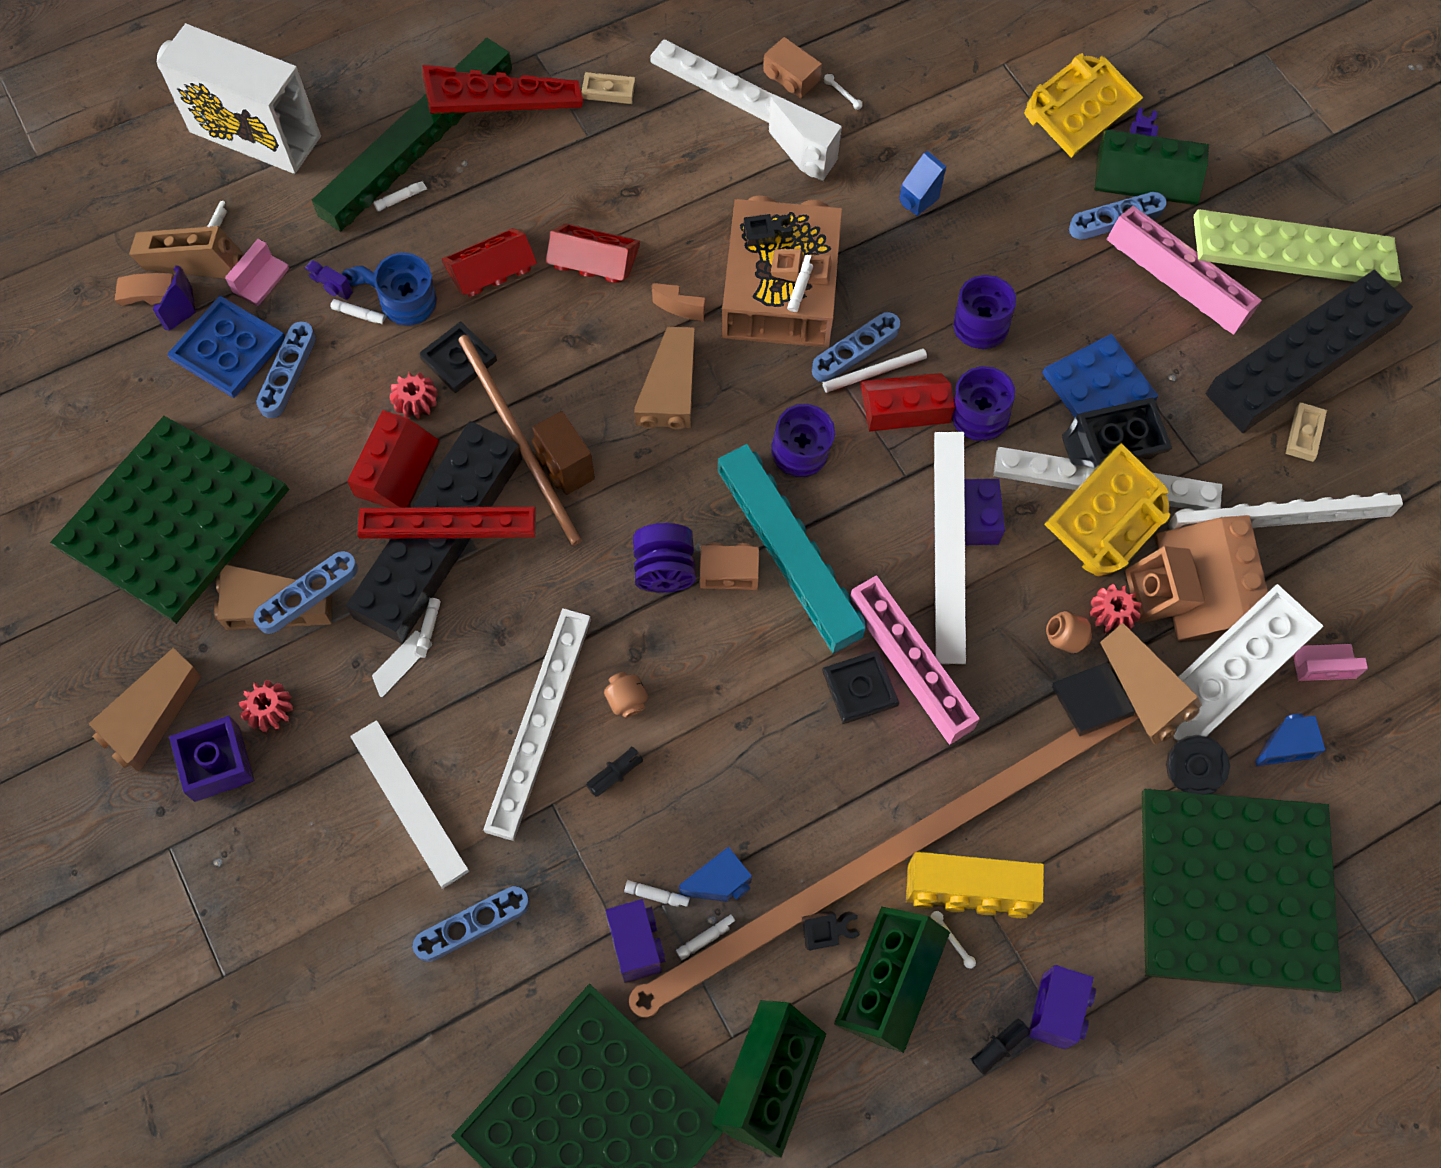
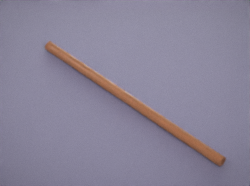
[458,335,582,546]

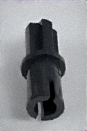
[586,746,643,797]
[970,1019,1029,1075]

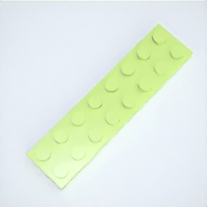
[1193,209,1402,287]

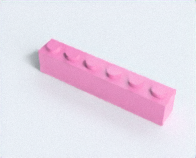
[1107,206,1262,335]
[850,575,980,745]

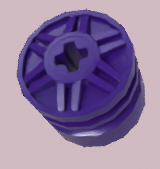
[953,275,1016,349]
[952,366,1015,441]
[771,404,835,477]
[633,523,696,593]

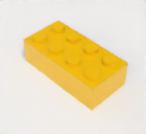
[906,852,1044,918]

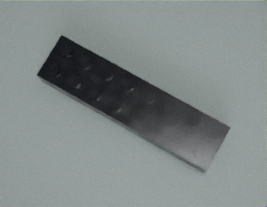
[1206,269,1413,434]
[346,421,522,644]

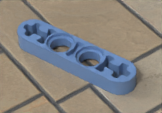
[1069,192,1167,240]
[812,312,900,382]
[256,322,316,418]
[253,551,358,634]
[412,886,530,962]

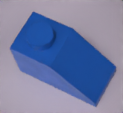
[899,150,946,216]
[1255,713,1325,767]
[679,847,752,902]

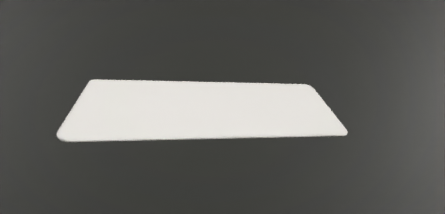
[372,631,432,697]

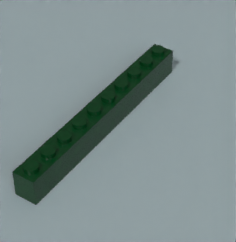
[312,37,512,232]

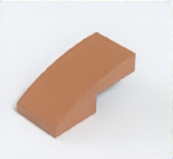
[771,249,832,285]
[114,273,174,306]
[652,283,705,321]

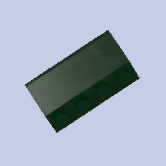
[1094,129,1209,205]
[834,906,950,1053]
[712,1000,827,1158]

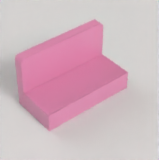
[225,239,289,306]
[1293,644,1368,681]

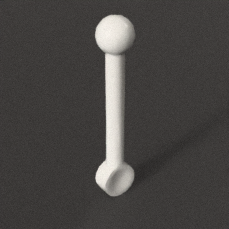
[824,74,863,110]
[931,911,976,969]

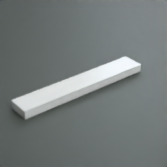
[350,720,469,889]

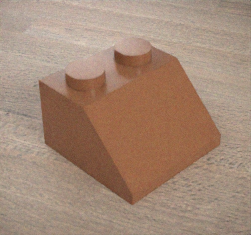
[1125,546,1205,623]

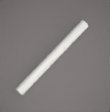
[823,348,927,393]

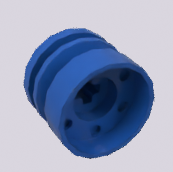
[373,252,437,326]

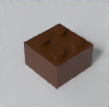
[532,411,595,495]

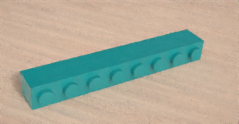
[717,444,866,654]

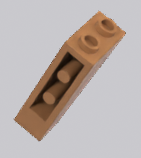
[129,226,244,279]
[634,327,695,430]
[214,565,333,630]
[1100,623,1202,745]
[89,648,202,772]

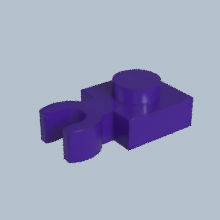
[1130,108,1158,137]
[305,260,353,300]

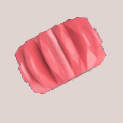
[390,371,438,420]
[1090,584,1141,634]
[239,680,293,733]

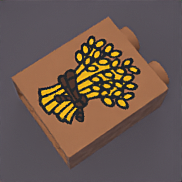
[722,196,842,348]

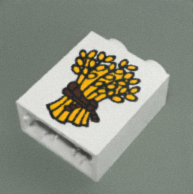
[156,23,321,174]

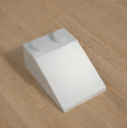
[769,94,842,181]

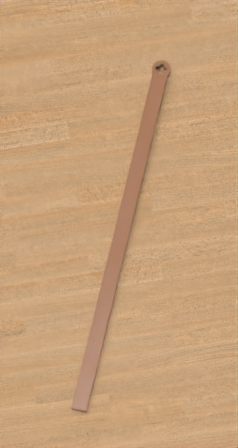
[629,697,1139,1019]

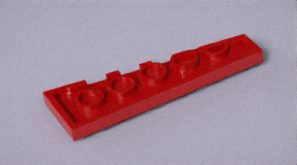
[422,65,583,113]

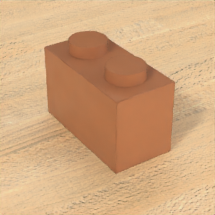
[763,37,822,98]
[700,543,759,590]

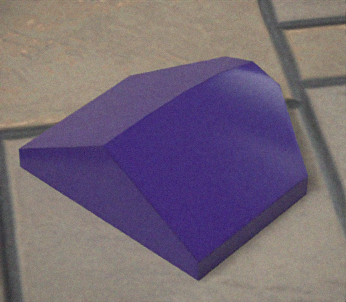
[153,265,196,331]

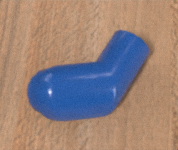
[342,266,376,289]

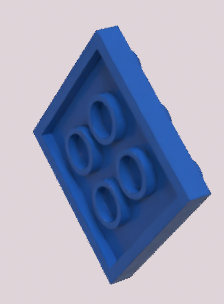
[167,296,285,398]
[1042,334,1159,418]

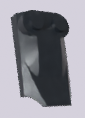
[1062,397,1172,468]

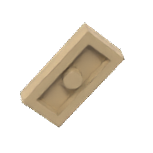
[581,72,635,104]
[1285,402,1327,462]

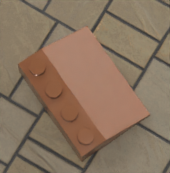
[1155,515,1268,642]

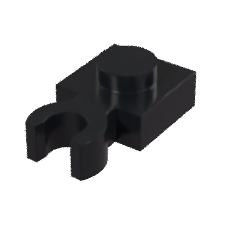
[743,214,793,247]
[802,911,860,951]

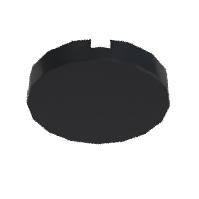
[1166,735,1230,795]

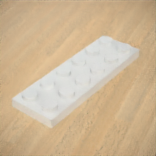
[1173,584,1323,742]

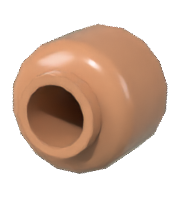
[1046,611,1092,653]
[604,672,648,718]

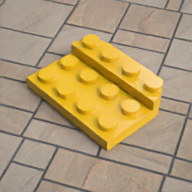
[1024,53,1143,158]
[1044,443,1171,576]

